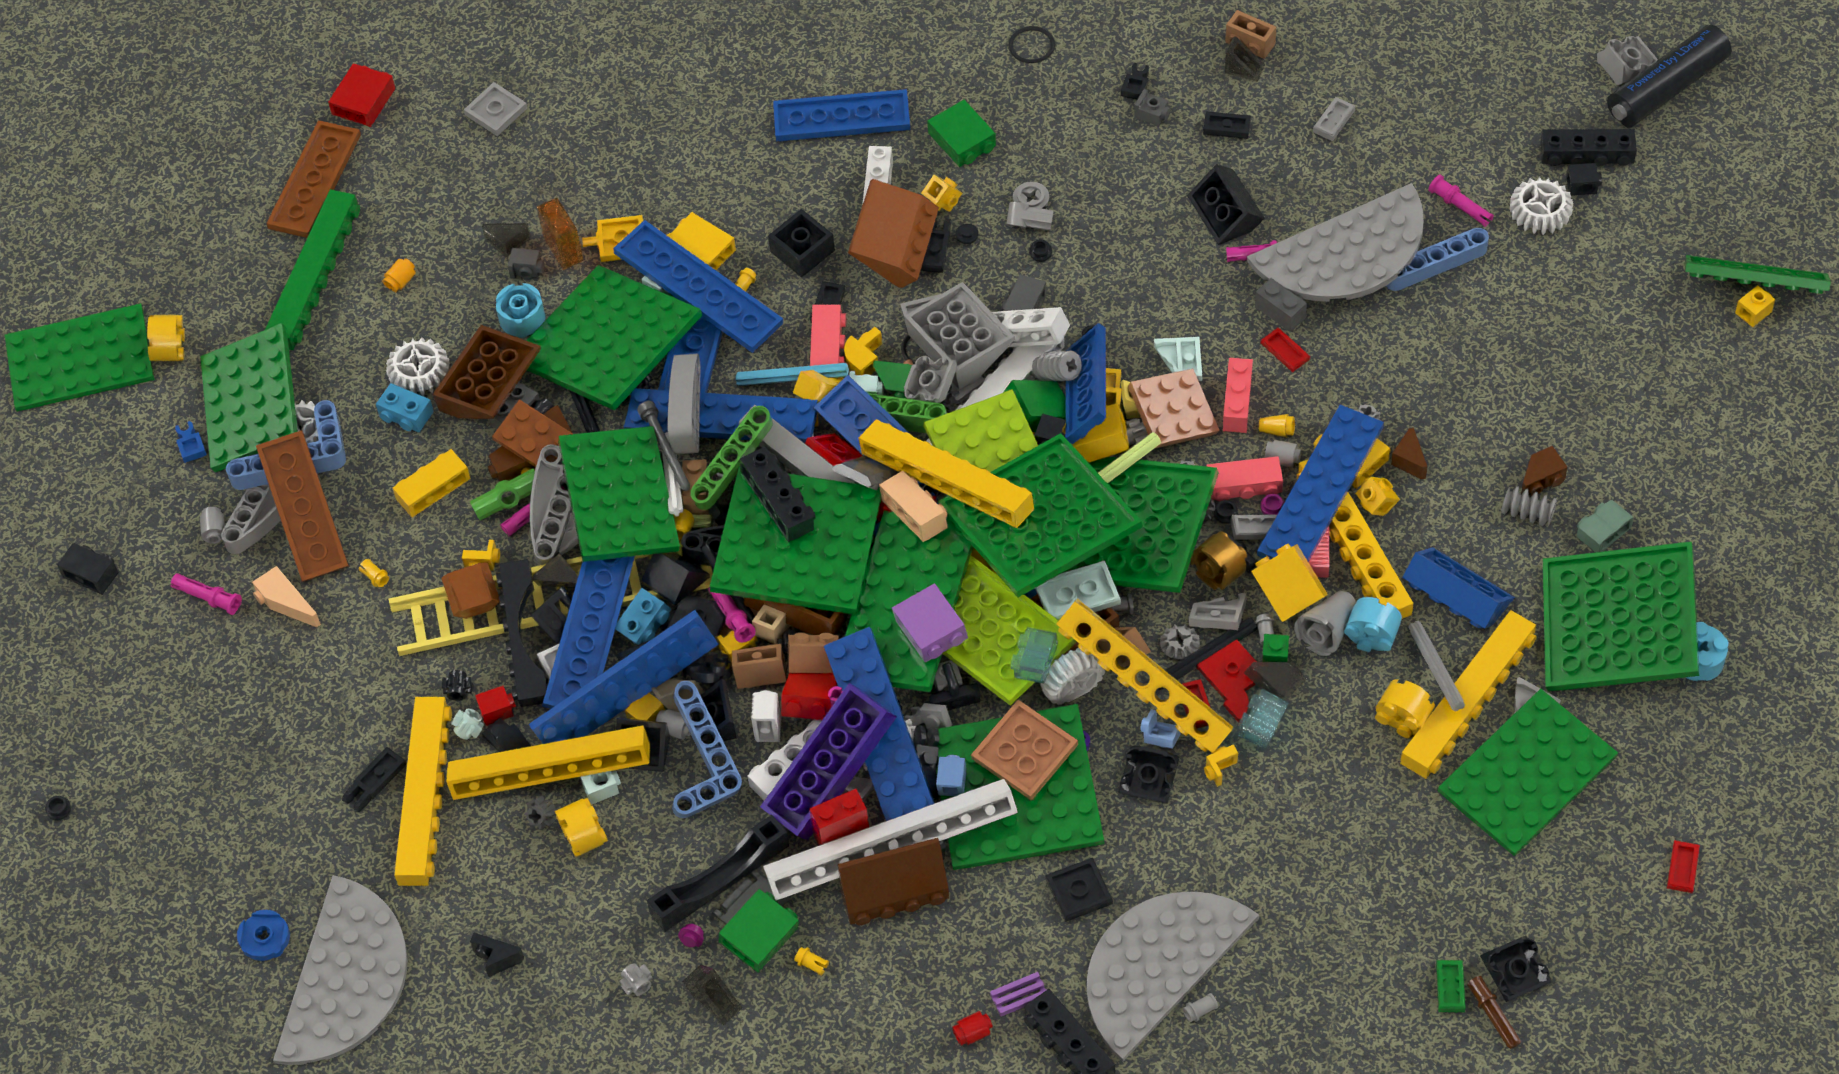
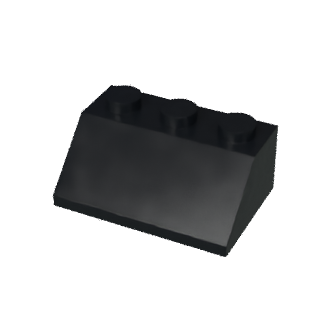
[1187,164,1265,245]

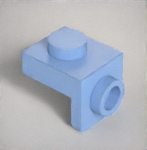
[1141,709,1181,749]

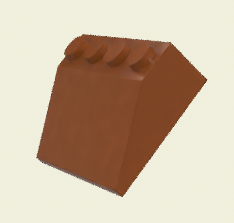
[848,179,939,288]

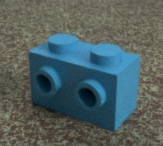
[376,383,434,432]
[615,588,671,645]

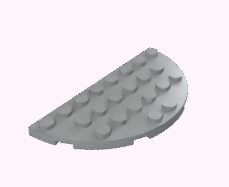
[1247,183,1424,302]
[273,875,408,1065]
[1087,892,1259,1062]

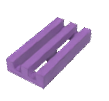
[990,972,1047,1016]

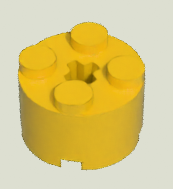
[147,315,185,361]
[1375,679,1435,738]
[555,798,608,857]

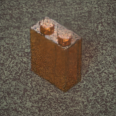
[536,198,584,270]

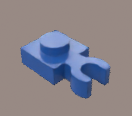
[175,421,207,463]

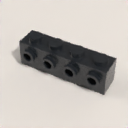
[1540,129,1637,166]
[740,447,816,542]
[1024,988,1115,1074]

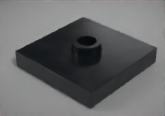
[668,595,726,641]
[1045,857,1113,922]

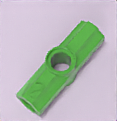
[470,468,535,521]

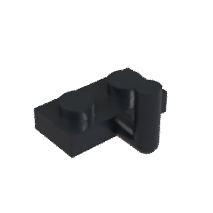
[929,662,980,711]

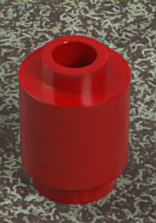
[952,1011,993,1046]

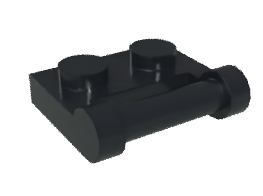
[530,586,572,644]

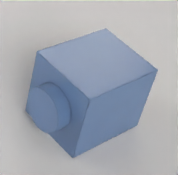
[936,755,967,796]

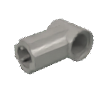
[1006,202,1053,231]

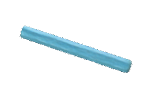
[736,363,849,386]

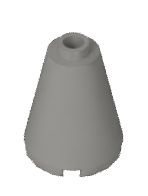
[1294,591,1356,656]

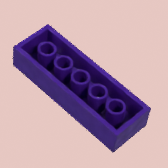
[760,683,897,840]

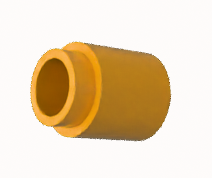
[382,259,416,293]

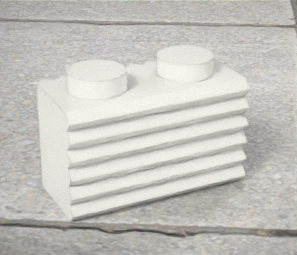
[751,690,781,742]

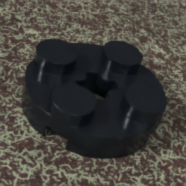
[682,653,732,683]

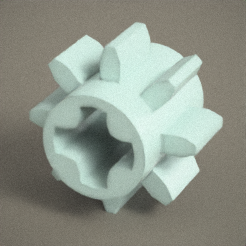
[451,708,484,740]

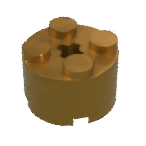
[1190,531,1247,590]

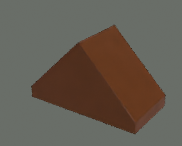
[1391,427,1428,479]

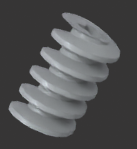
[1032,350,1082,381]
[1501,486,1557,526]

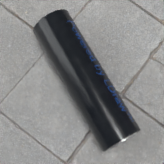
[1607,24,1732,128]

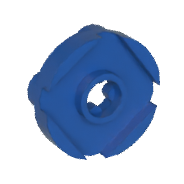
[237,910,290,961]

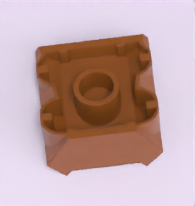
[441,563,500,619]

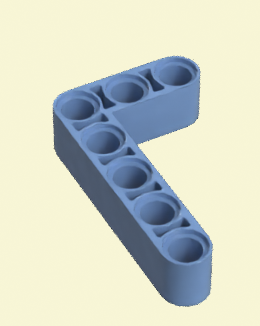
[1386,228,1489,291]
[226,400,346,490]
[672,681,742,818]

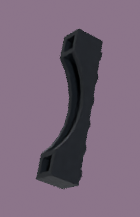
[496,559,548,707]
[647,814,789,932]

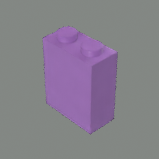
[892,583,968,662]

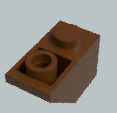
[1521,446,1568,496]

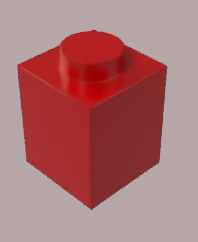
[475,686,516,726]

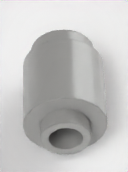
[1265,440,1301,468]
[200,507,225,544]
[656,709,692,740]

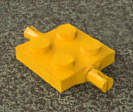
[582,215,660,262]

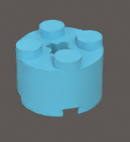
[496,283,546,338]
[1344,597,1402,652]
[1686,622,1728,681]

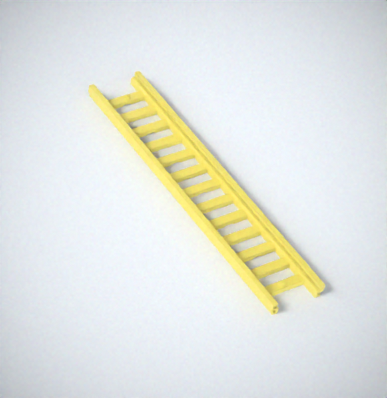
[389,540,713,656]

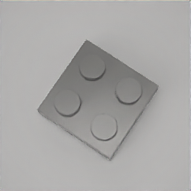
[464,82,528,136]

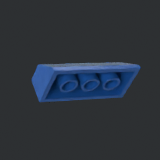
[1402,547,1515,629]

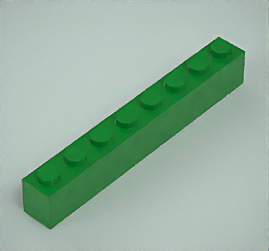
[265,189,360,350]

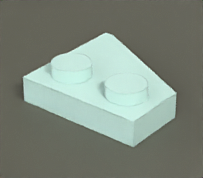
[1154,337,1202,381]

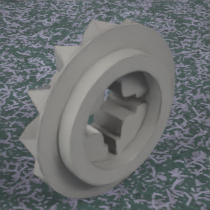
[1013,182,1049,209]
[1160,624,1200,659]

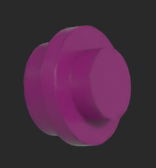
[1260,494,1284,515]
[678,924,704,947]

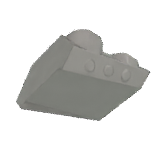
[1597,36,1658,85]
[904,356,956,403]

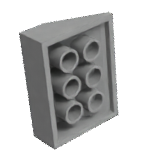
[904,282,1015,390]

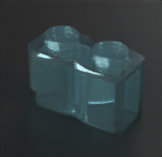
[1011,627,1058,684]
[1237,689,1289,749]

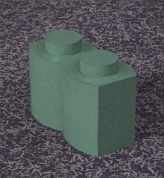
[1576,500,1634,552]

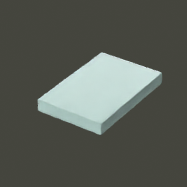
[1036,561,1121,620]

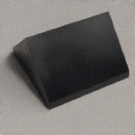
[641,552,710,605]
[692,679,737,744]
[616,718,670,772]

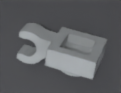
[905,703,952,729]

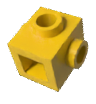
[921,175,963,212]
[1355,477,1400,516]

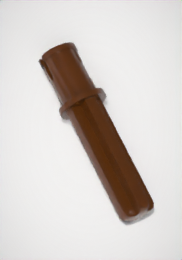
[1467,976,1521,1049]

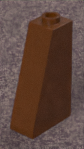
[487,405,572,482]

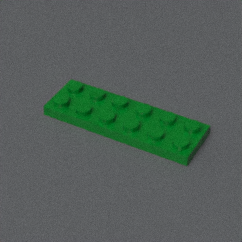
[1684,255,1831,294]

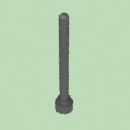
[637,401,690,491]

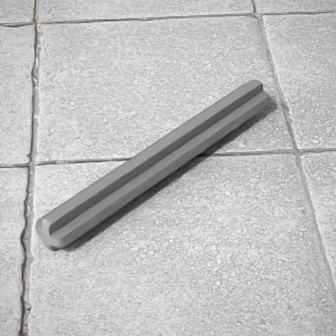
[1408,621,1465,711]

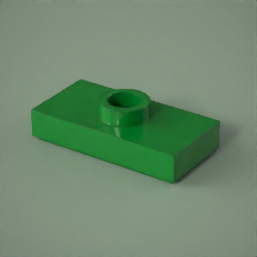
[1436,960,1466,1012]

